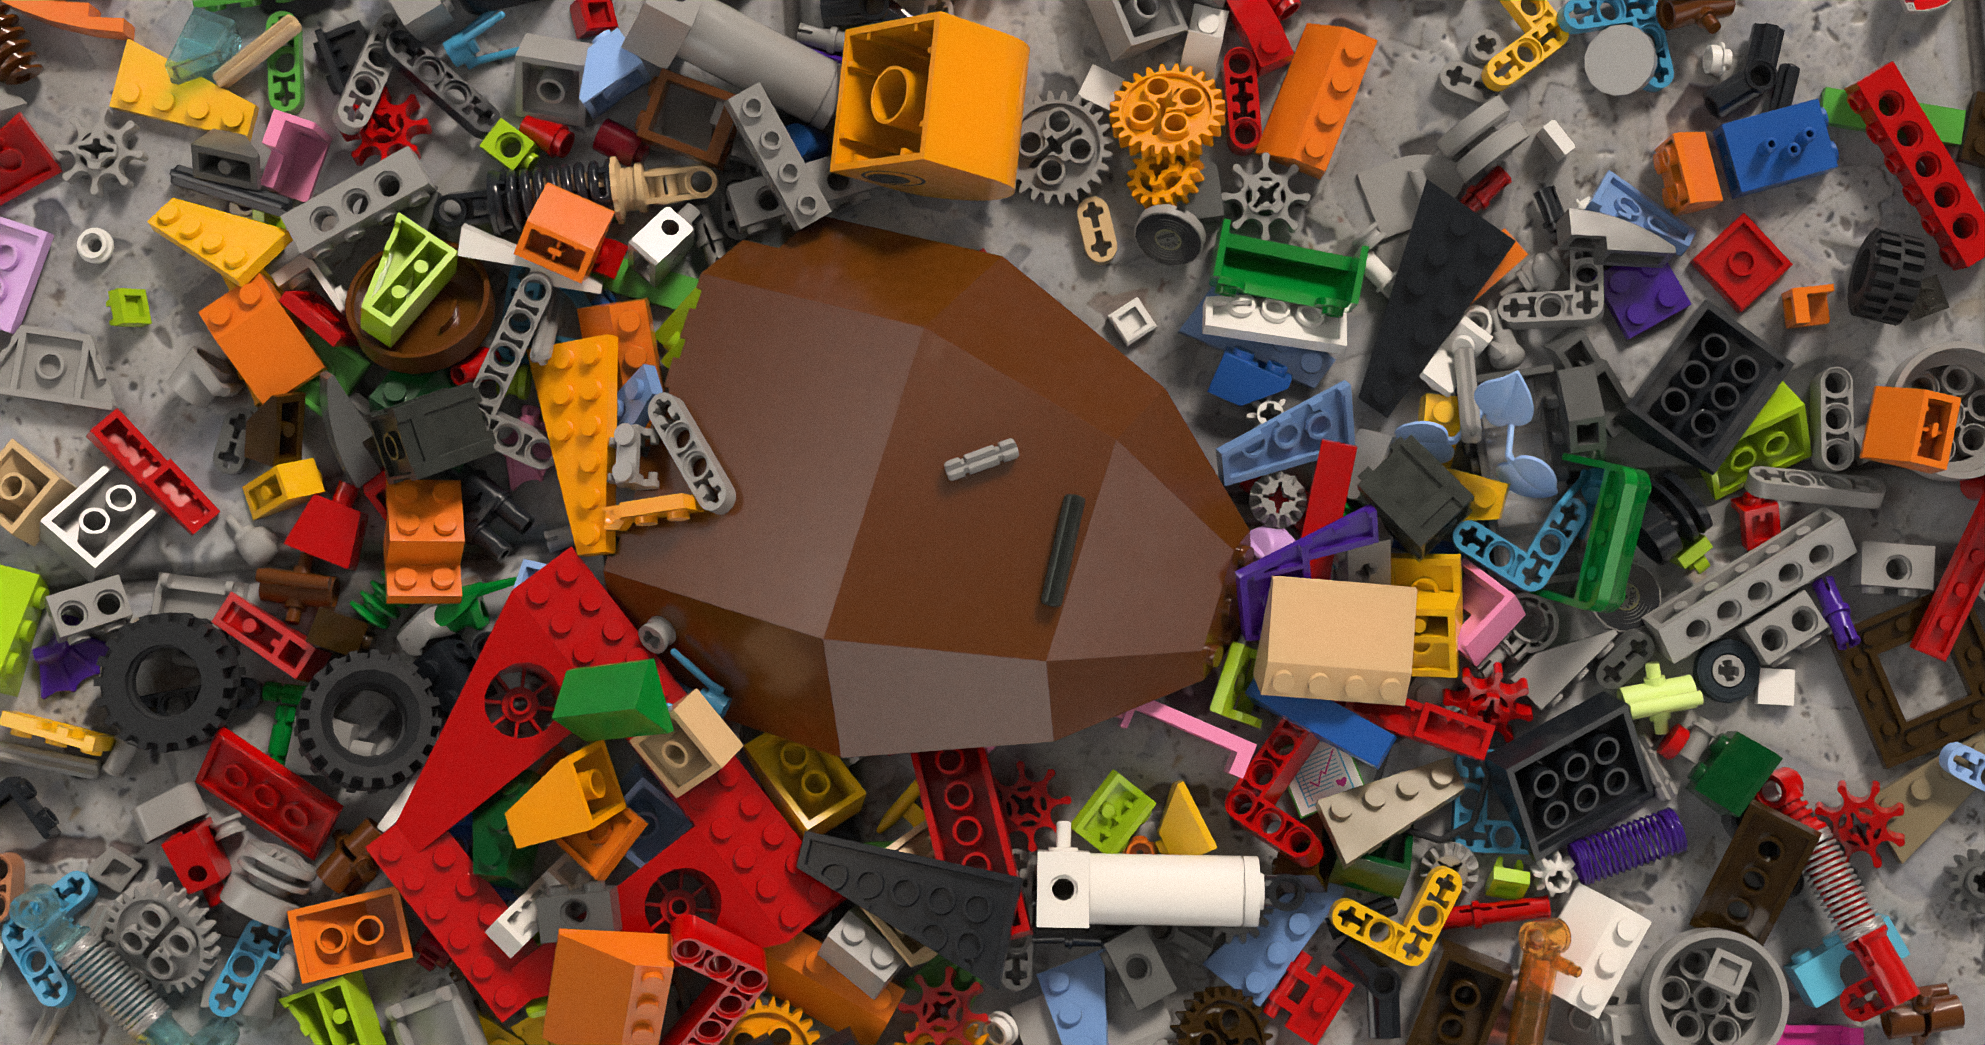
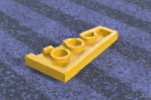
[147,198,293,288]

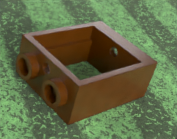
[635,68,738,171]

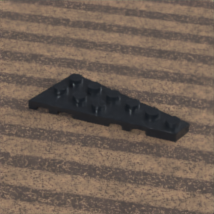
[1358,179,1516,418]
[797,831,1024,991]

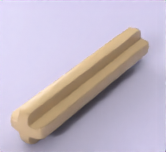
[212,14,302,89]

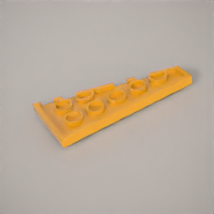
[526,334,618,557]

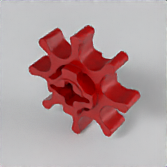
[340,86,433,166]
[1442,662,1533,743]
[994,761,1072,852]
[1815,780,1905,868]
[898,966,991,1045]

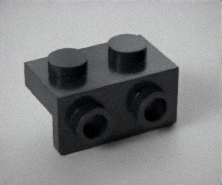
[313,20,387,96]
[413,634,497,719]

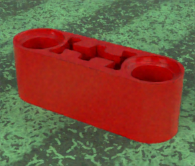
[1221,47,1262,156]

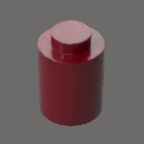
[592,118,650,167]

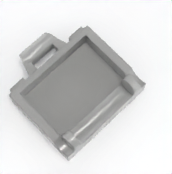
[151,572,249,668]
[386,979,488,1045]

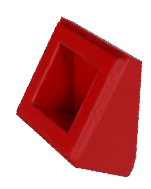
[570,0,619,39]

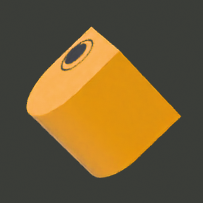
[830,11,1030,201]

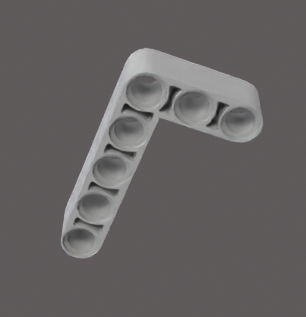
[473,271,554,470]

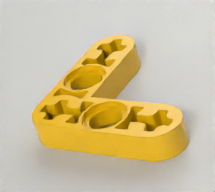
[1481,0,1569,92]
[1329,866,1462,966]

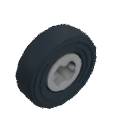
[1693,638,1760,703]

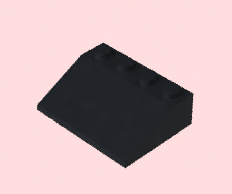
[1613,299,1794,475]
[1484,691,1655,862]

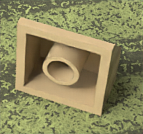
[0,438,77,547]
[629,688,744,799]

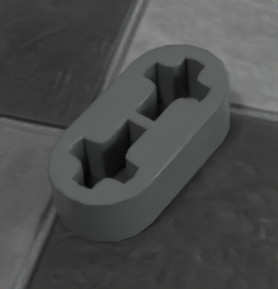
[213,408,254,475]
[1592,628,1655,690]

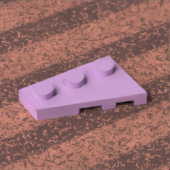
[0,217,54,334]

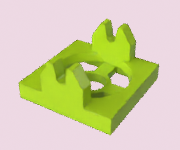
[1210,641,1263,729]

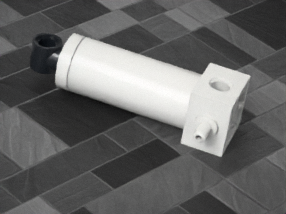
[1036,821,1306,928]

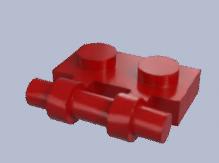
[1263,950,1355,1045]

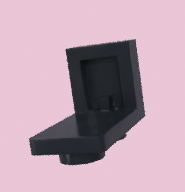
[0,776,62,839]

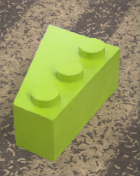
[0,565,49,697]

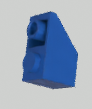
[1207,345,1293,406]

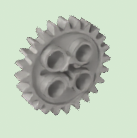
[1016,90,1115,207]
[105,879,221,993]

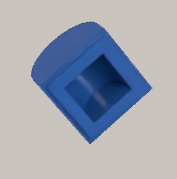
[785,123,829,163]

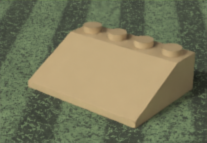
[1253,575,1417,706]

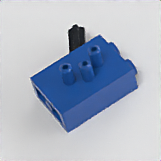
[1712,63,1839,199]

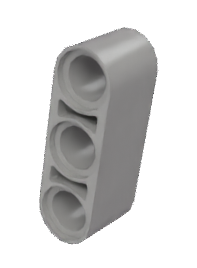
[1810,366,1854,473]

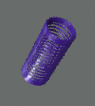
[1567,807,1688,886]

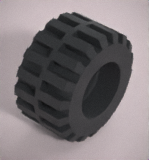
[1847,228,1926,326]

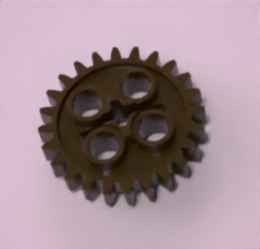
[1167,986,1273,1045]

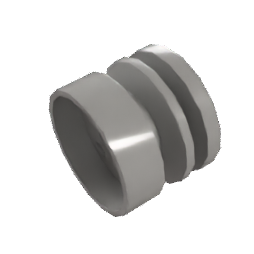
[219,839,317,930]

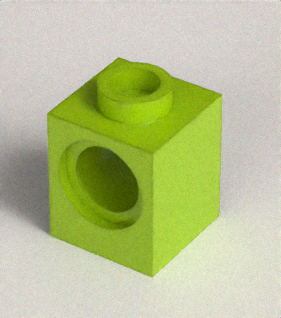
[479,118,541,177]

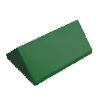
[552,658,674,742]

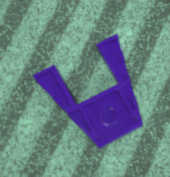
[1235,504,1379,641]

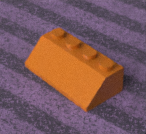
[1255,23,1378,180]
[577,297,665,447]
[762,928,907,1045]

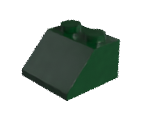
[1685,731,1783,817]
[1329,823,1414,899]

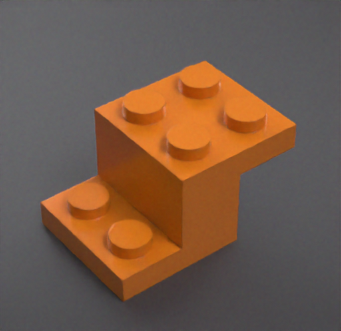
[383,480,465,604]

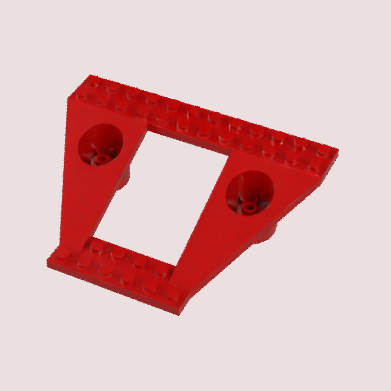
[365,546,844,1023]

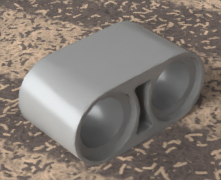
[130,781,209,844]

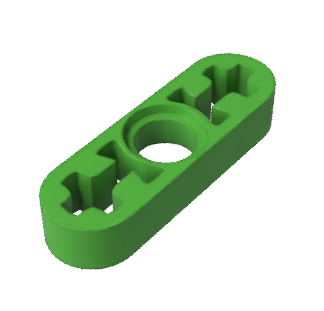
[266,11,305,115]

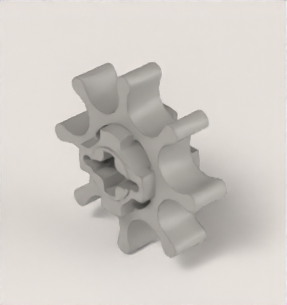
[54,106,149,198]
[1221,152,1311,241]

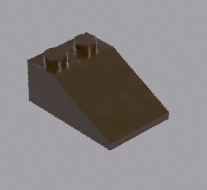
[1405,938,1514,1045]

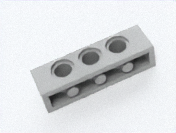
[723,82,832,231]
[280,146,436,260]
[726,156,878,236]

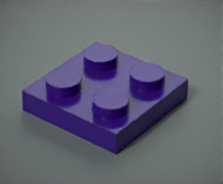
[1592,262,1692,340]

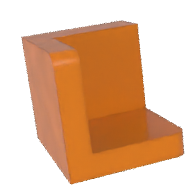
[1781,284,1835,329]

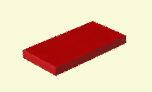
[195,726,344,861]

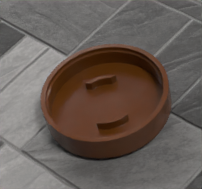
[345,239,496,374]

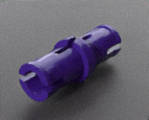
[1812,576,1861,650]

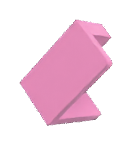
[261,109,333,203]
[1458,558,1526,667]

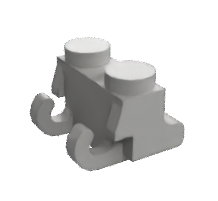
[607,423,660,491]

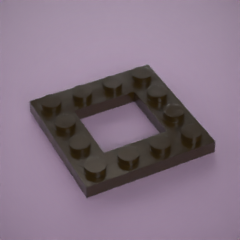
[1826,590,1985,769]

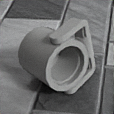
[167,346,244,409]

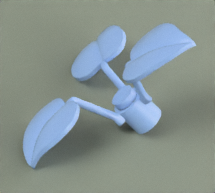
[1394,370,1558,498]

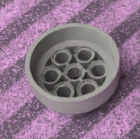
[1885,341,1985,482]
[1640,928,1790,1045]

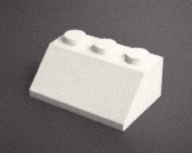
[1524,882,1652,1019]

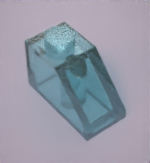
[165,7,242,85]

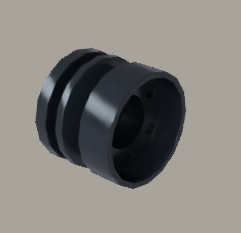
[1636,468,1713,566]

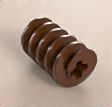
[0,5,44,85]

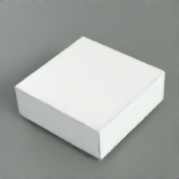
[1078,64,1125,113]
[1536,120,1575,162]
[1107,297,1157,347]
[1754,668,1795,706]

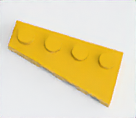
[109,38,259,142]

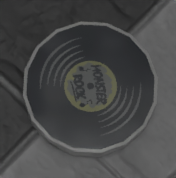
[1134,204,1206,266]
[1591,562,1661,632]

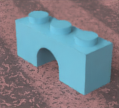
[1783,913,1910,1008]

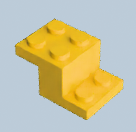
[1391,553,1463,678]

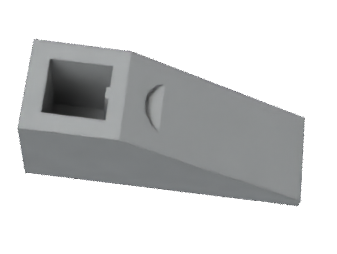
[1504,630,1618,710]

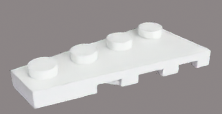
[1202,295,1347,355]

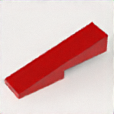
[86,408,220,536]
[1299,439,1358,580]
[1345,698,1496,762]

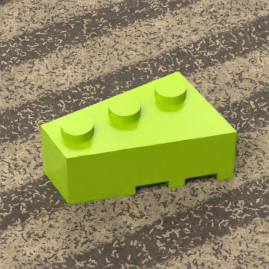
[361,212,458,348]
[278,970,387,1045]

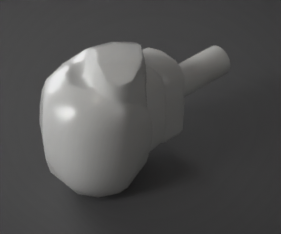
[1499,253,1560,298]
[1487,309,1525,370]
[225,514,278,568]

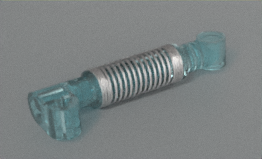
[9,883,240,1045]

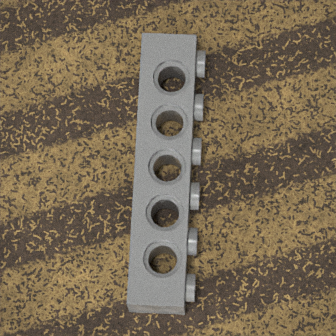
[1642,506,1857,664]

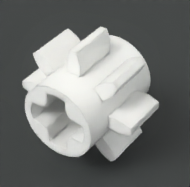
[1246,395,1286,428]
[1529,850,1578,897]

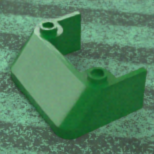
[1209,218,1369,318]
[1530,452,1651,613]

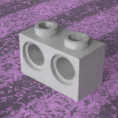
[44,574,133,646]
[1735,590,1829,668]

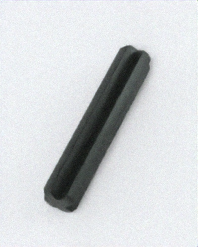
[1041,494,1085,607]

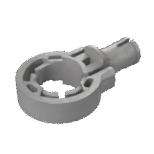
[1469,592,1559,679]

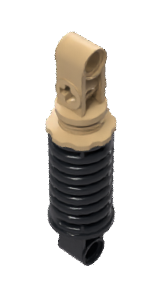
[433,156,719,238]

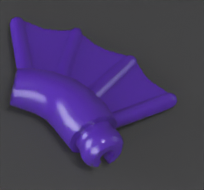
[33,614,109,700]

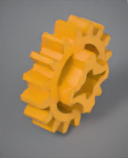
[1127,151,1205,209]

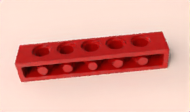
[1844,61,1985,271]

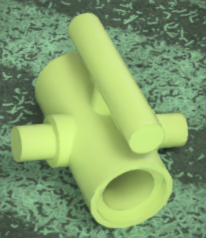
[1617,661,1704,735]

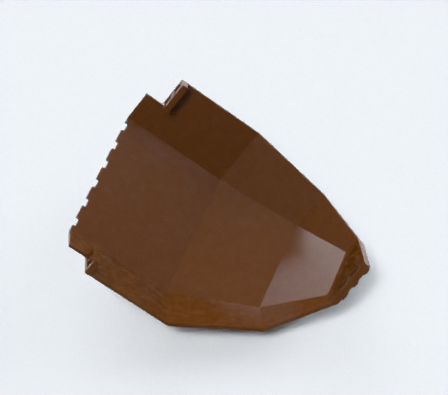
[603,216,1254,758]

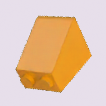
[505,740,627,849]

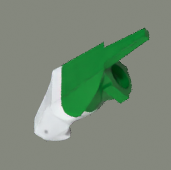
[397,577,517,656]

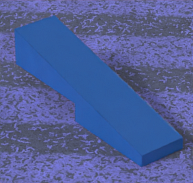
[1245,678,1397,770]

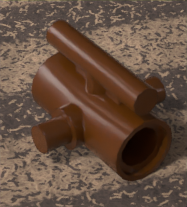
[1656,0,1736,34]
[255,553,340,625]
[315,817,384,896]
[1873,983,1965,1045]

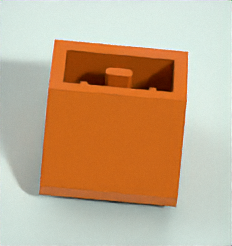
[1653,132,1723,216]
[514,182,615,284]
[1859,386,1962,474]

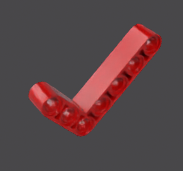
[1225,700,1347,867]
[659,914,768,1045]

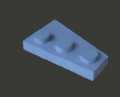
[1584,170,1697,256]
[1036,949,1109,1045]

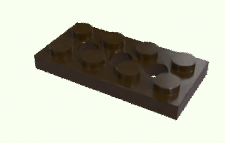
[1689,799,1822,946]

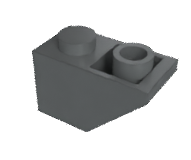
[1557,365,1607,454]

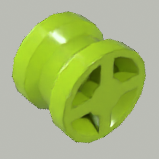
[496,361,532,400]

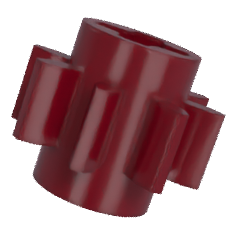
[413,929,452,972]

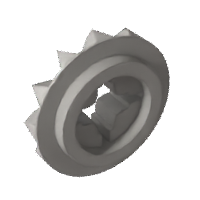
[1249,471,1308,529]
[1420,842,1479,897]

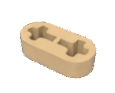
[1077,196,1117,265]

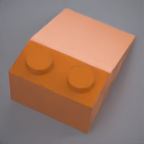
[198,272,328,404]
[287,886,416,984]

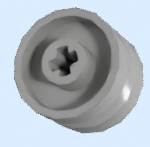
[1435,95,1530,184]

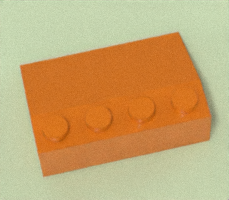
[542,928,674,1045]

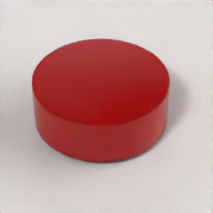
[1657,723,1690,760]

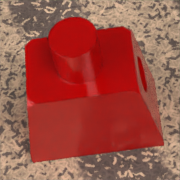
[284,480,369,571]
[161,816,232,907]

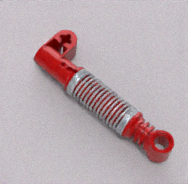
[1755,767,1921,1022]

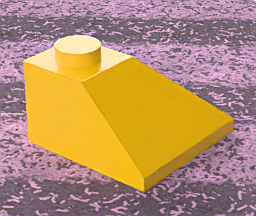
[1155,780,1218,855]

